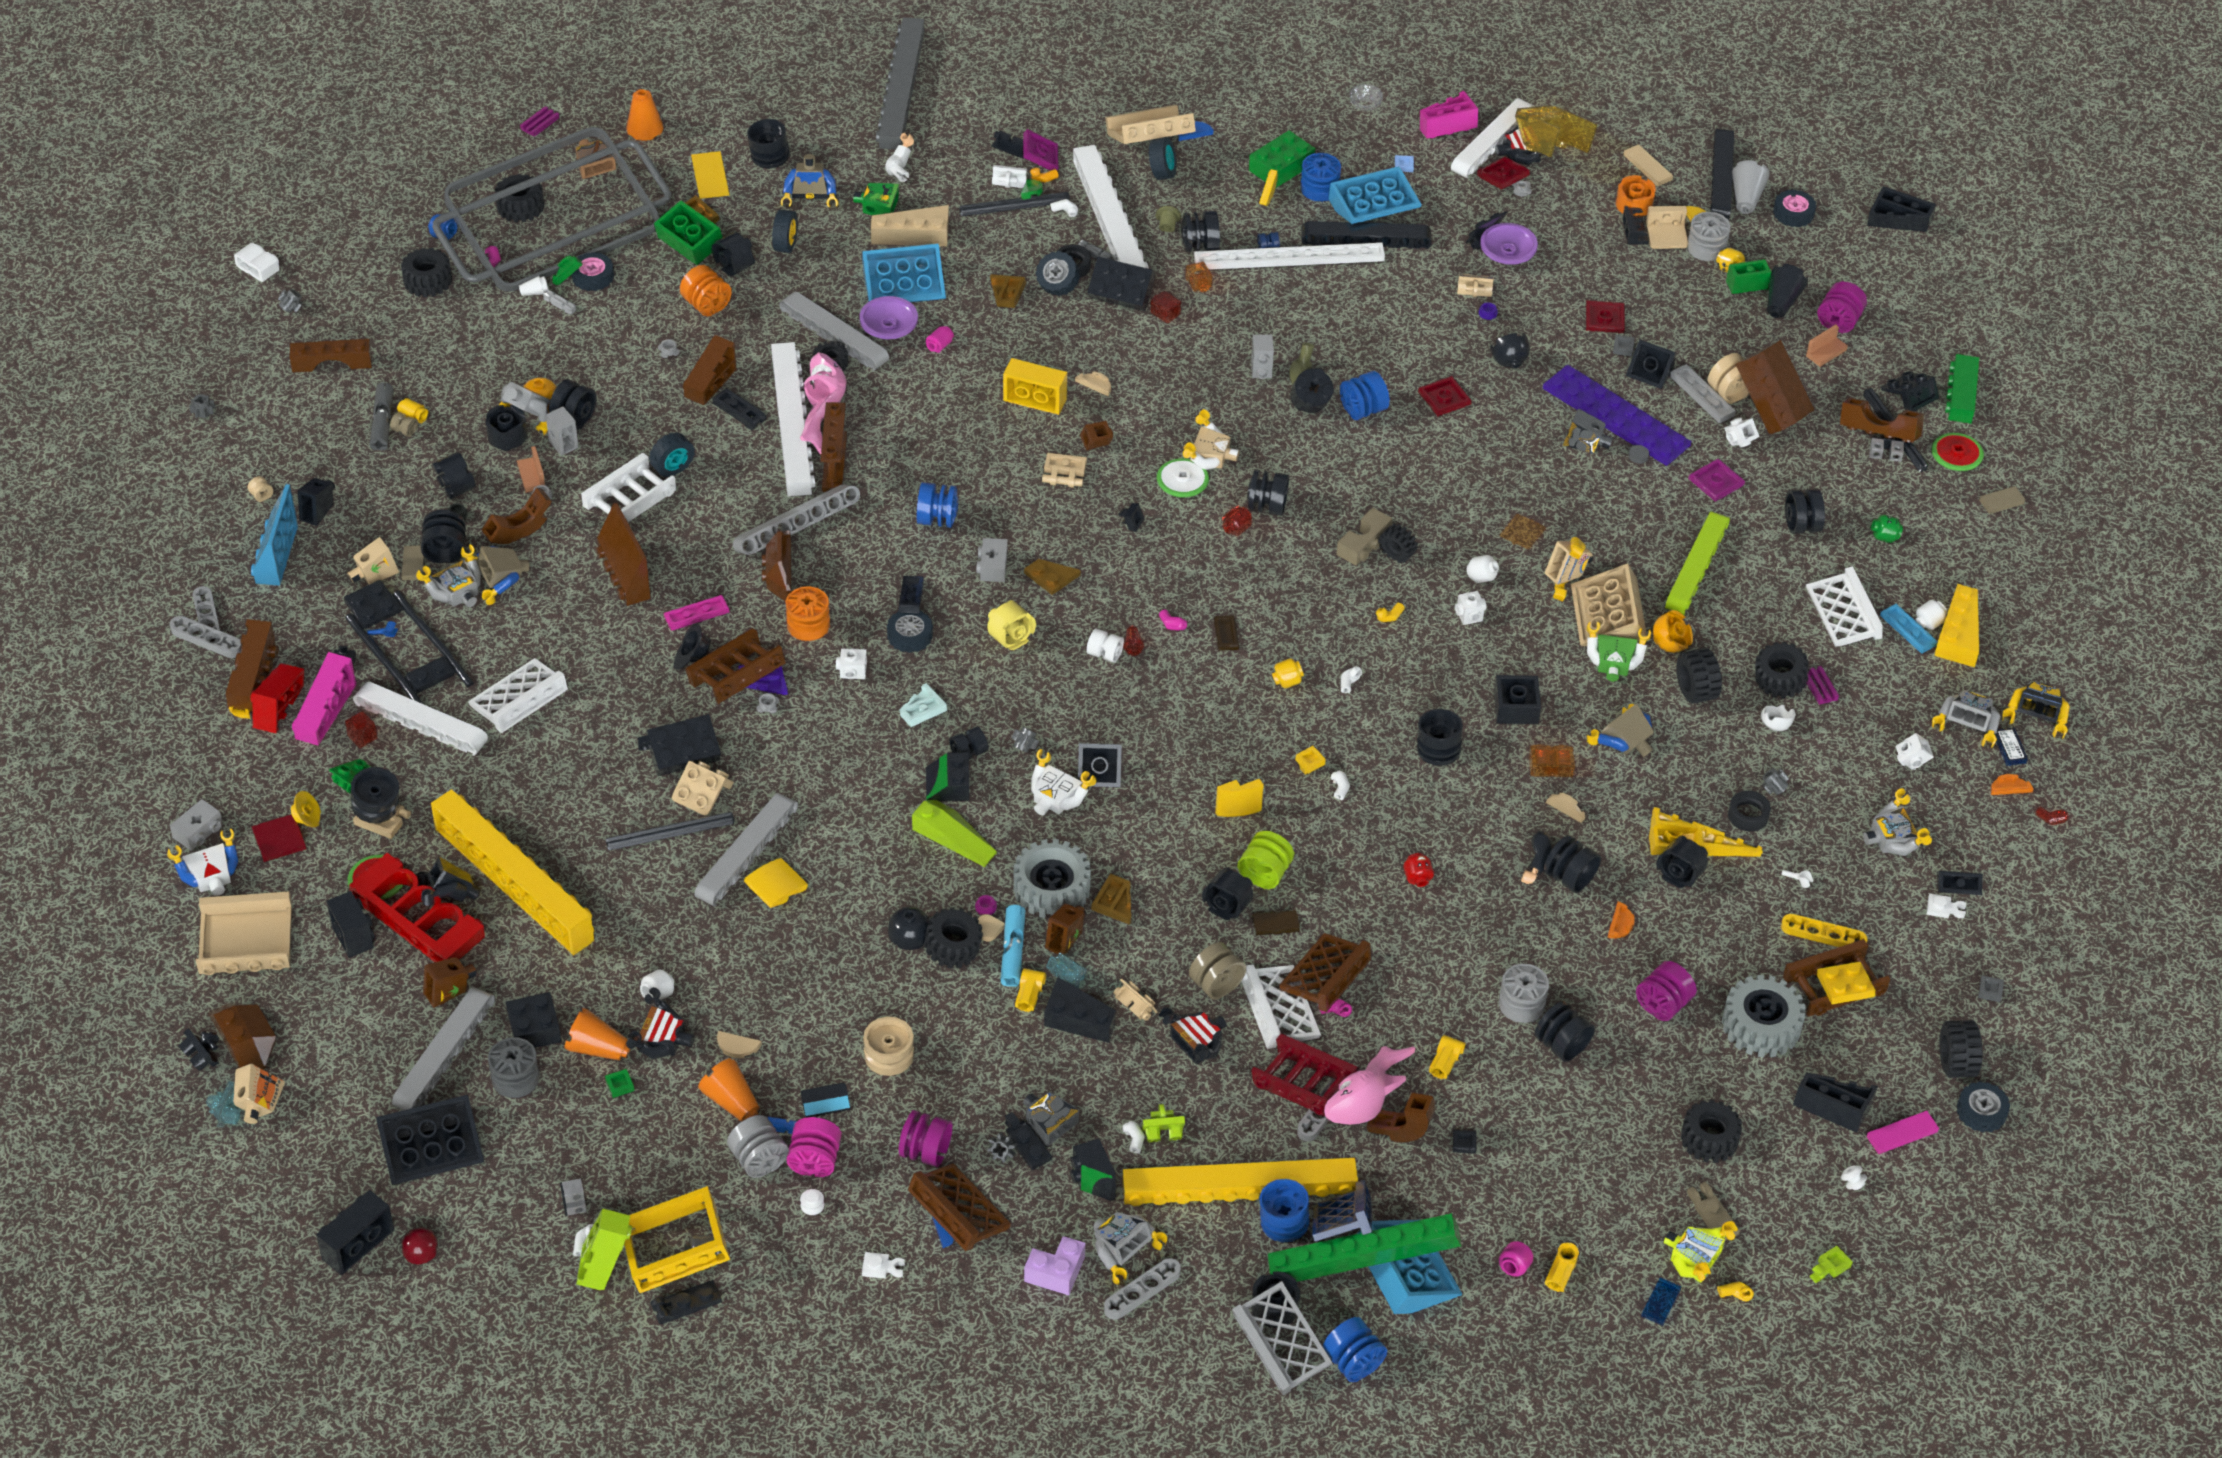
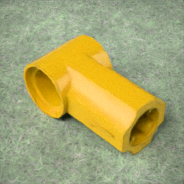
[1015,968,1046,1012]
[1429,1035,1465,1079]
[1545,1243,1579,1292]

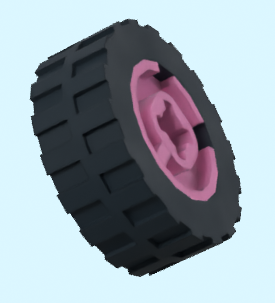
[1773,190,1816,227]
[571,252,614,291]

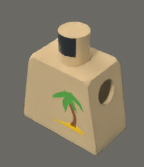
[347,537,400,585]

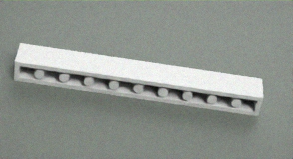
[1073,145,1149,269]
[771,342,815,497]

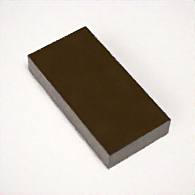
[1214,615,1239,651]
[1253,910,1300,936]

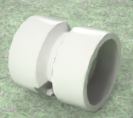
[1087,628,1124,663]

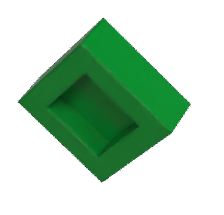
[605,1069,634,1098]

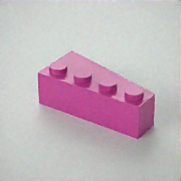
[292,652,356,745]

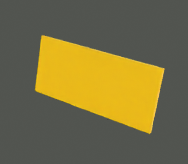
[691,151,730,199]

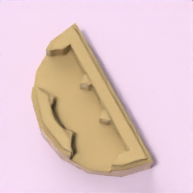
[1075,372,1111,396]
[1546,793,1585,823]
[717,1031,762,1058]

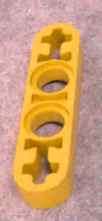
[1781,914,1867,947]

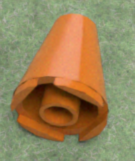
[626,89,664,141]
[564,1007,631,1061]
[698,1058,759,1122]

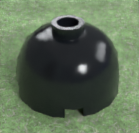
[1490,333,1530,369]
[888,906,930,950]

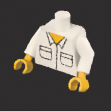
[1031,749,1096,815]

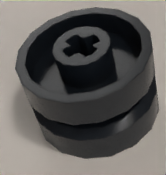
[549,379,597,430]
[1785,488,1825,534]
[351,767,399,823]

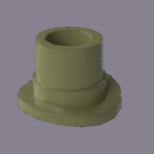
[1155,206,1182,232]

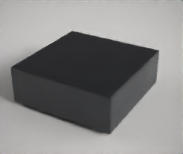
[1452,1130,1476,1154]

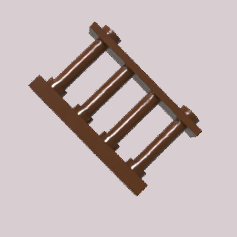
[820,402,847,492]
[685,628,786,704]
[1783,939,1890,1017]

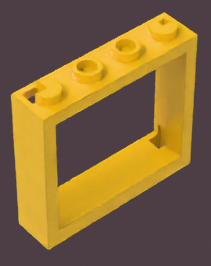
[624,1186,730,1293]

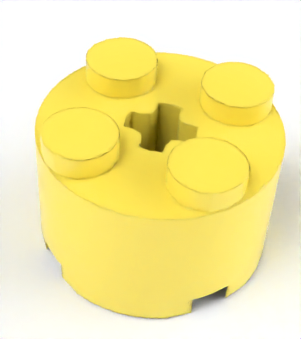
[988,600,1036,650]

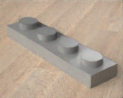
[1670,364,1736,424]

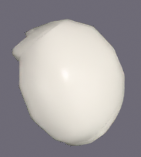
[1761,705,1796,731]

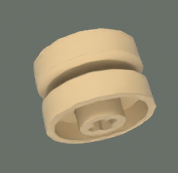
[1707,353,1749,404]
[863,1016,914,1076]

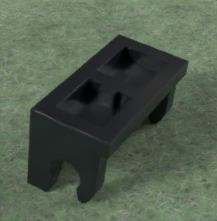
[1622,206,1649,245]

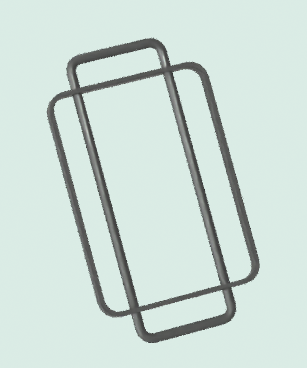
[432,127,671,292]

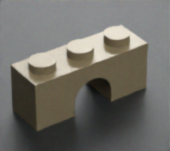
[1336,508,1393,566]

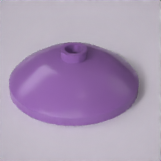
[1480,223,1538,265]
[860,296,918,340]

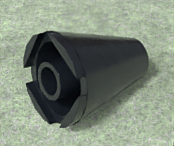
[1767,264,1808,318]

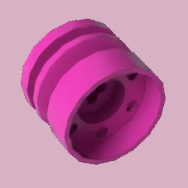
[786,1117,842,1177]

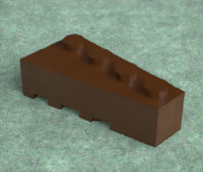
[226,619,279,711]

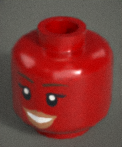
[1403,853,1434,887]

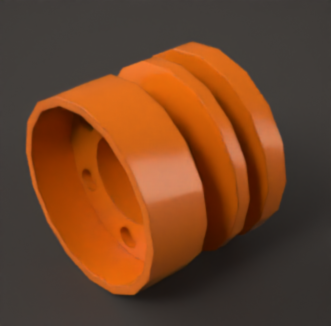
[680,265,732,317]
[785,586,830,641]

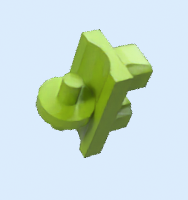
[1141,1104,1185,1143]

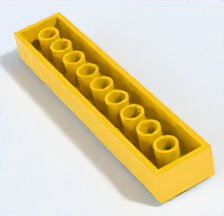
[431,789,594,956]

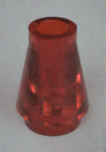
[1123,626,1144,656]

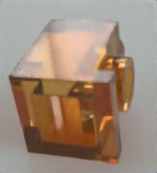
[1185,261,1212,292]

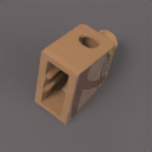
[575,139,616,179]

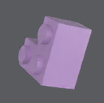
[1024,1236,1085,1295]

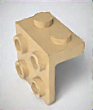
[1646,206,1688,249]
[672,761,734,816]

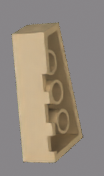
[871,205,949,246]

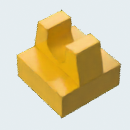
[1295,746,1326,775]

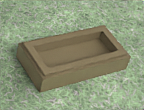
[1979,486,2026,514]
[401,545,425,580]

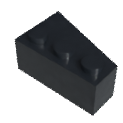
[1867,186,1936,232]
[1044,977,1116,1043]
[1793,1072,1878,1133]

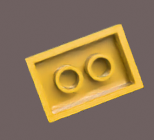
[1003,358,1067,415]

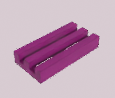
[520,106,559,137]
[1807,666,1839,705]

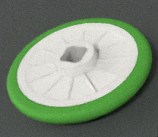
[1157,458,1209,497]

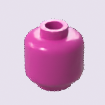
[1499,1241,1533,1277]

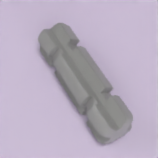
[543,290,576,315]

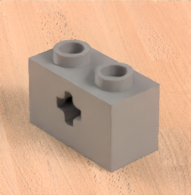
[1251,335,1274,379]
[546,407,578,456]
[976,538,1007,582]
[170,799,223,851]

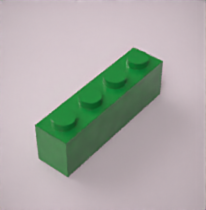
[1945,354,1980,424]

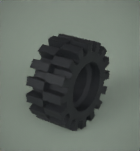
[813,341,848,371]
[1378,524,1418,563]

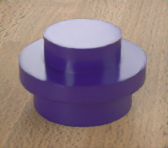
[1478,302,1498,320]

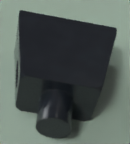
[297,478,335,526]

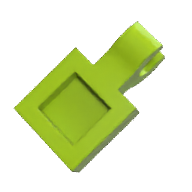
[1810,1246,1853,1283]

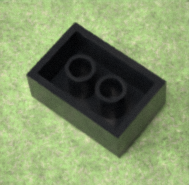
[1087,257,1156,311]
[646,714,721,776]
[316,1190,395,1276]

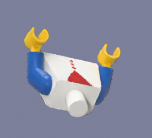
[167,829,238,896]

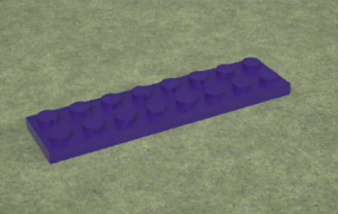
[1543,364,1692,466]

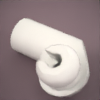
[1050,199,1078,217]
[1341,666,1362,693]
[1331,770,1350,800]
[1122,1121,1145,1153]
[573,1224,594,1256]

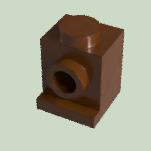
[1080,421,1113,450]

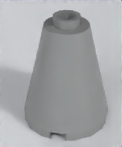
[1732,160,1770,214]

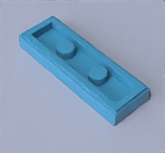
[1880,604,1938,654]

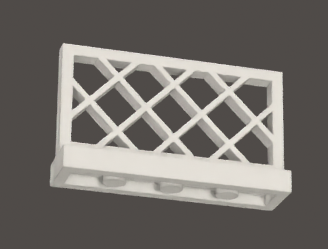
[1806,566,1883,647]
[468,658,568,733]
[1242,964,1321,1049]

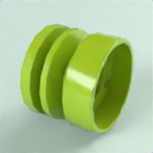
[1237,831,1294,890]

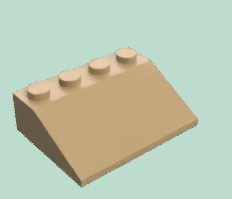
[1571,564,1647,646]

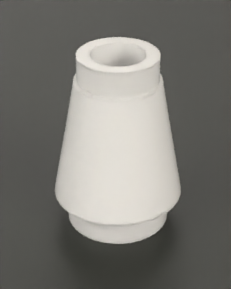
[519,276,549,296]

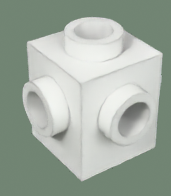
[1724,417,1759,448]
[1455,591,1486,625]
[836,649,867,679]
[1896,733,1934,769]

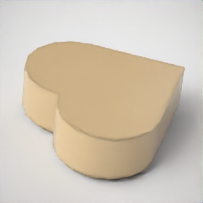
[978,914,1005,942]

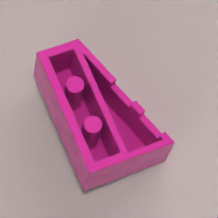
[1420,91,1478,138]

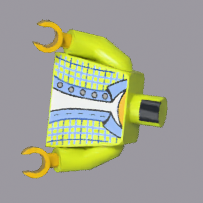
[1664,1221,1738,1283]

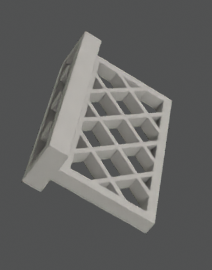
[1232,1282,1332,1395]

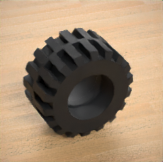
[495,174,544,223]
[401,248,452,297]
[1755,642,1808,699]
[1676,648,1722,704]
[924,907,983,968]
[1939,1020,1983,1078]
[1681,1100,1742,1163]

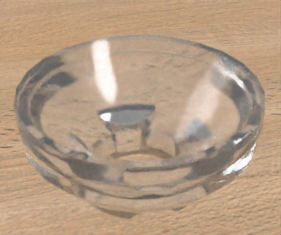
[1350,84,1383,112]

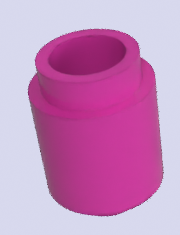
[926,326,954,353]

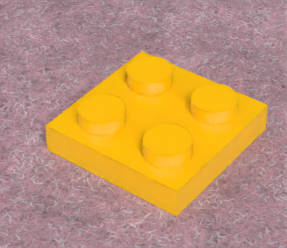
[1817,962,1875,1004]

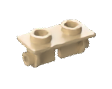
[1114,979,1158,1021]

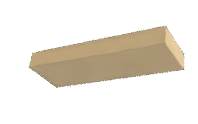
[1624,144,1673,186]

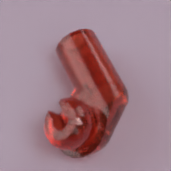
[2035,806,2069,825]

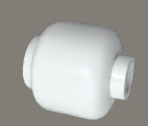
[1467,555,1499,583]
[1916,600,1948,630]
[640,970,674,1000]

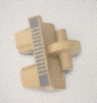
[1457,274,1494,297]

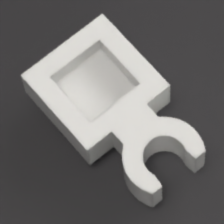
[1927,893,1966,918]
[862,1252,905,1279]

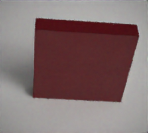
[1477,157,1530,190]
[1586,300,1625,333]
[1418,376,1472,417]
[251,814,306,862]

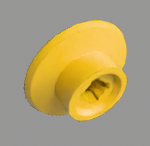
[291,791,321,828]

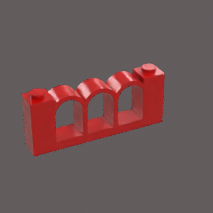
[349,853,485,962]

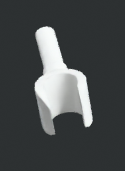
[1782,870,1813,888]

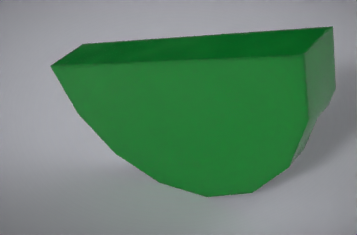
[1021,179,1043,199]
[553,256,583,285]

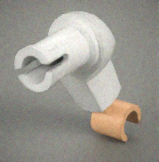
[885,133,914,182]

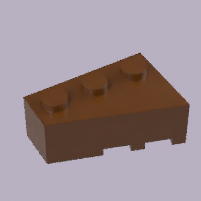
[683,335,736,405]

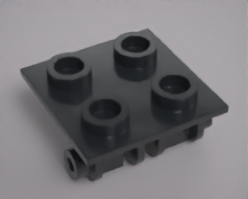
[1465,211,1508,250]

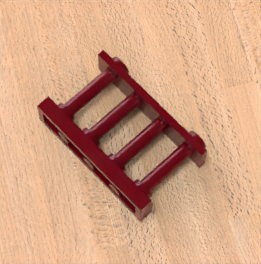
[1251,1033,1358,1116]

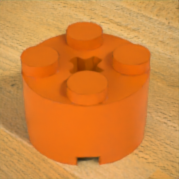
[1616,175,1656,216]

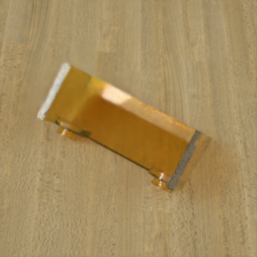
[1515,105,1597,157]

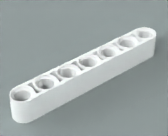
[1451,98,1535,178]
[353,682,488,756]

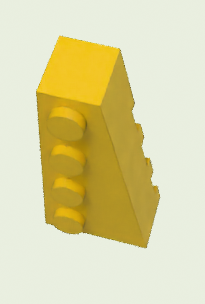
[1934,584,1979,667]

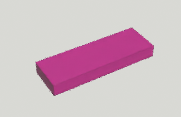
[664,595,730,631]
[1867,1111,1939,1154]

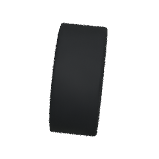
[1056,244,1091,278]
[1728,790,1771,831]

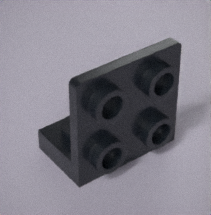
[1881,371,1939,411]

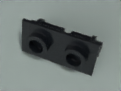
[991,130,1024,159]

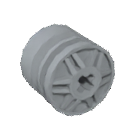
[1687,212,1731,261]
[1499,963,1549,1023]
[727,1115,789,1178]

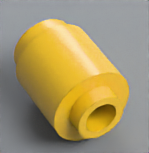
[397,398,428,424]

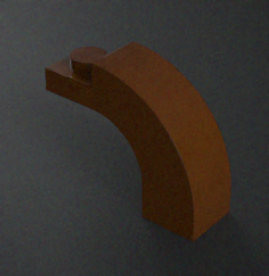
[481,488,552,544]
[1366,1092,1435,1142]

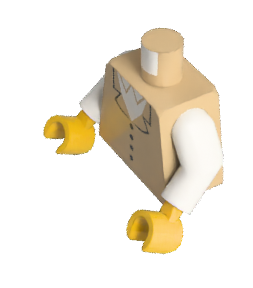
[1183,409,1239,470]

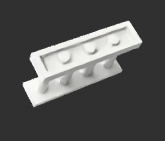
[581,453,676,523]

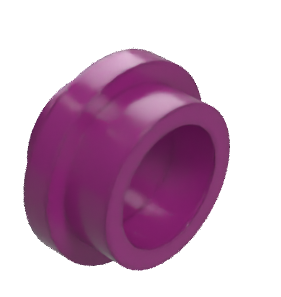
[975,895,997,915]

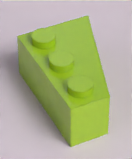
[576,1209,632,1290]

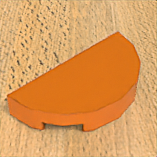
[1991,774,2034,795]
[1607,901,1635,939]

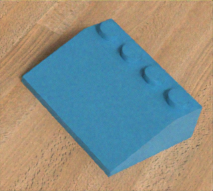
[1329,166,1422,224]
[862,244,946,302]
[251,484,298,586]
[1357,1220,1462,1314]

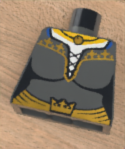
[1563,409,1613,454]
[1023,1093,1079,1147]

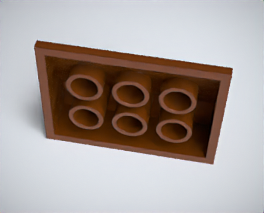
[1735,340,1814,434]
[595,503,651,606]

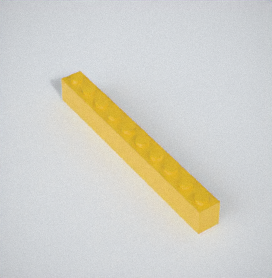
[1122,1158,1358,1206]

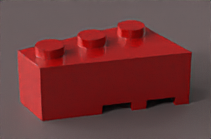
[251,663,304,733]

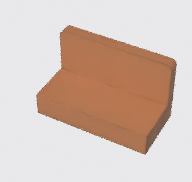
[1806,325,1848,367]
[517,446,545,493]

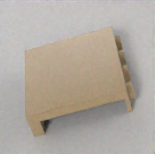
[1105,105,1196,144]
[196,892,292,975]

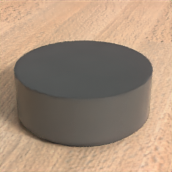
[1628,445,1649,464]

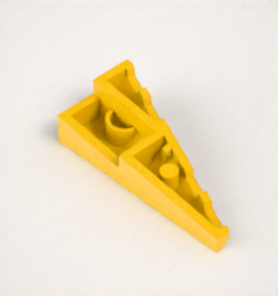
[1649,807,1763,857]

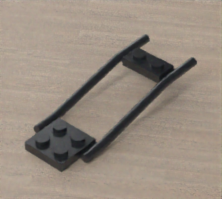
[344,580,474,704]

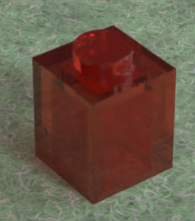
[1151,291,1181,324]
[345,711,378,749]

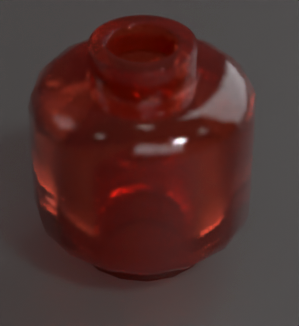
[1222,506,1252,536]

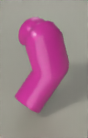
[485,246,501,267]
[1159,610,1187,631]
[1318,999,1352,1017]

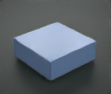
[1395,155,1414,172]

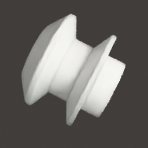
[1841,1166,1867,1190]
[800,1189,824,1215]

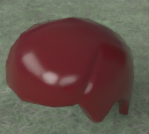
[402,1227,438,1264]

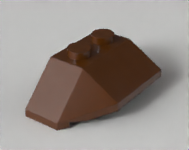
[762,530,792,601]
[208,1003,276,1070]

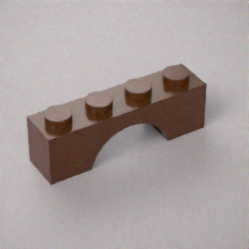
[289,339,372,373]
[1840,397,1924,442]

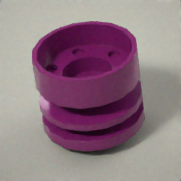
[1817,281,1867,333]
[1636,961,1697,1021]
[899,1110,953,1168]

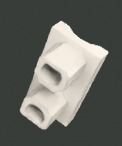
[992,165,1027,188]

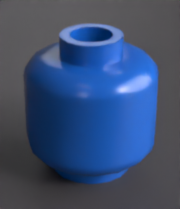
[428,214,457,240]

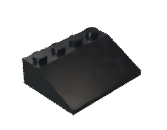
[376,1095,484,1185]

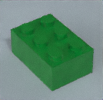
[1249,130,1315,189]
[654,201,723,265]

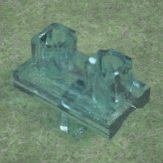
[1046,952,1087,988]
[206,1081,240,1128]

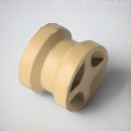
[247,476,273,502]

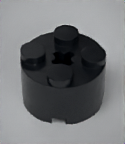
[712,232,755,277]
[1290,368,1334,413]
[485,405,528,451]
[432,452,476,500]
[1656,836,1708,888]
[1202,867,1253,920]
[1251,1271,1300,1328]

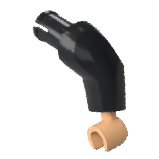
[1521,831,1552,884]

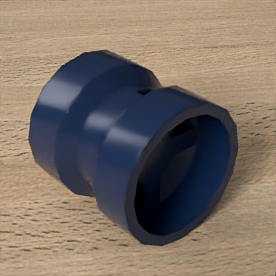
[1257,231,1280,248]

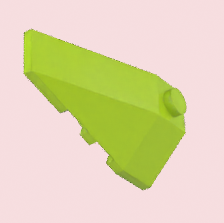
[912,800,997,867]

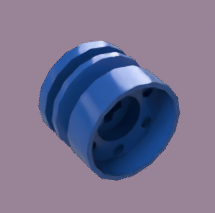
[1300,153,1341,202]
[1340,371,1390,420]
[917,482,959,528]
[1259,1179,1310,1242]
[1323,1317,1388,1382]

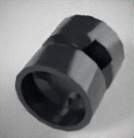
[949,726,988,759]

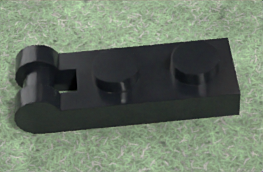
[712,388,766,431]
[650,1280,722,1324]

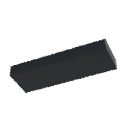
[899,576,924,613]

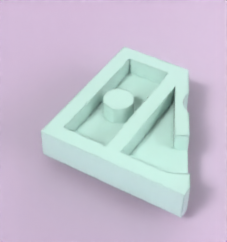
[900,683,947,727]

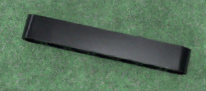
[1710,129,1734,221]
[1301,221,1432,249]

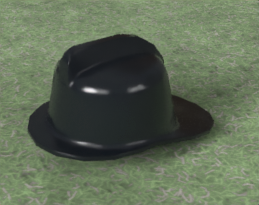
[673,624,711,670]

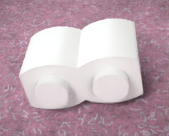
[234,243,279,282]

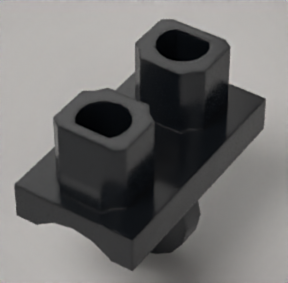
[178,1028,219,1071]

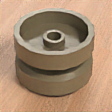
[1189,942,1246,1000]

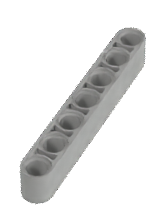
[779,292,889,371]
[733,484,860,555]
[695,793,798,906]
[392,987,495,1110]

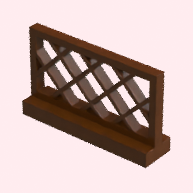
[1279,933,1371,1012]
[908,1163,1011,1252]

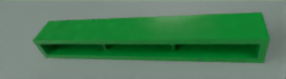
[1268,1213,1461,1282]

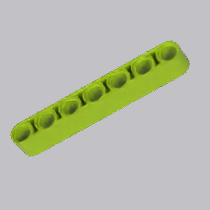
[1665,511,1730,616]

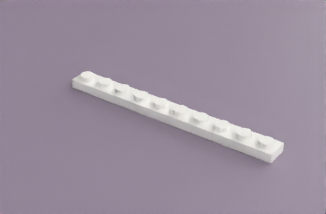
[1194,243,1385,270]

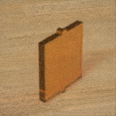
[1500,514,1546,550]

